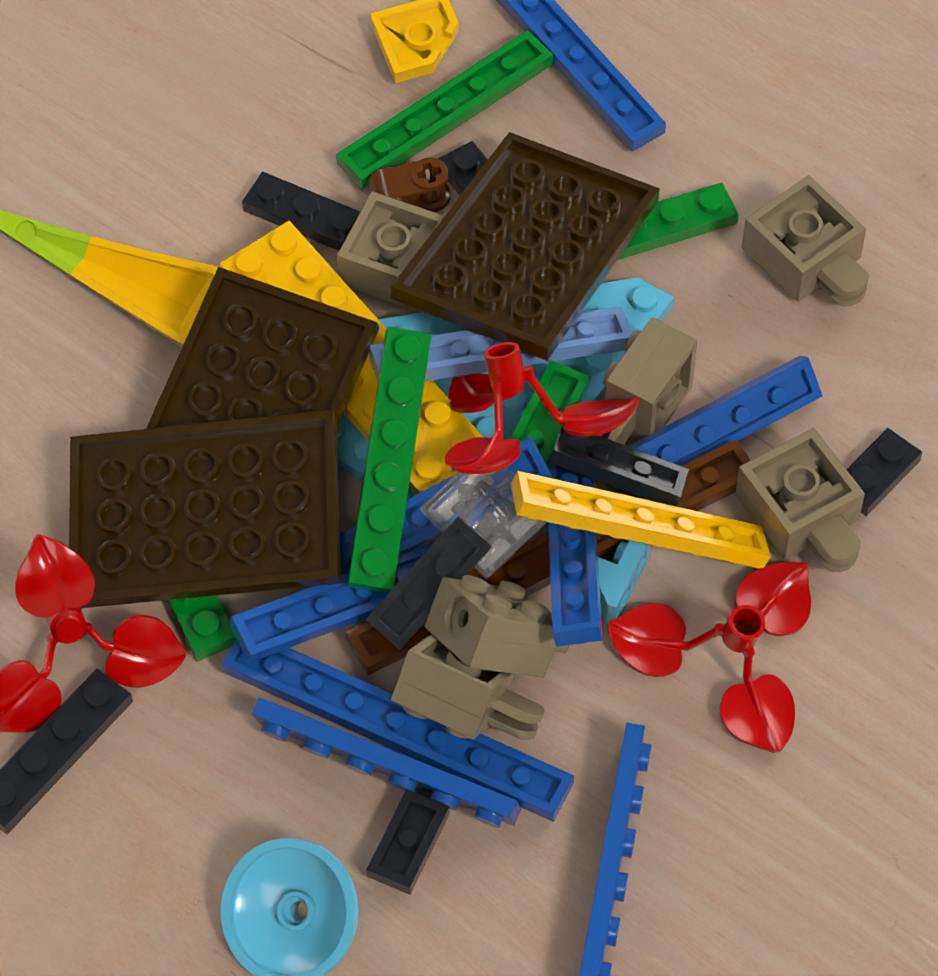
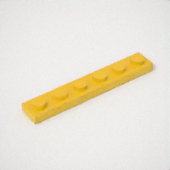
[511,471,771,569]

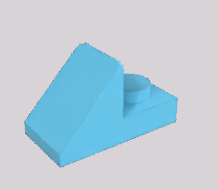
[598,540,651,626]

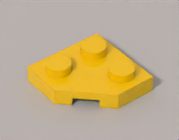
[370,0,459,84]

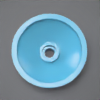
[221,838,359,976]

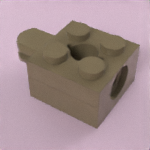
[742,175,869,306]
[337,191,444,312]
[599,317,697,445]
[735,427,865,572]
[424,575,569,678]
[391,634,545,740]

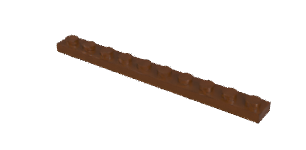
[346,439,751,675]

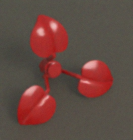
[445,342,639,474]
[0,534,186,733]
[607,562,811,753]

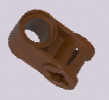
[367,157,451,212]

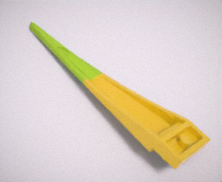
[0,210,218,348]

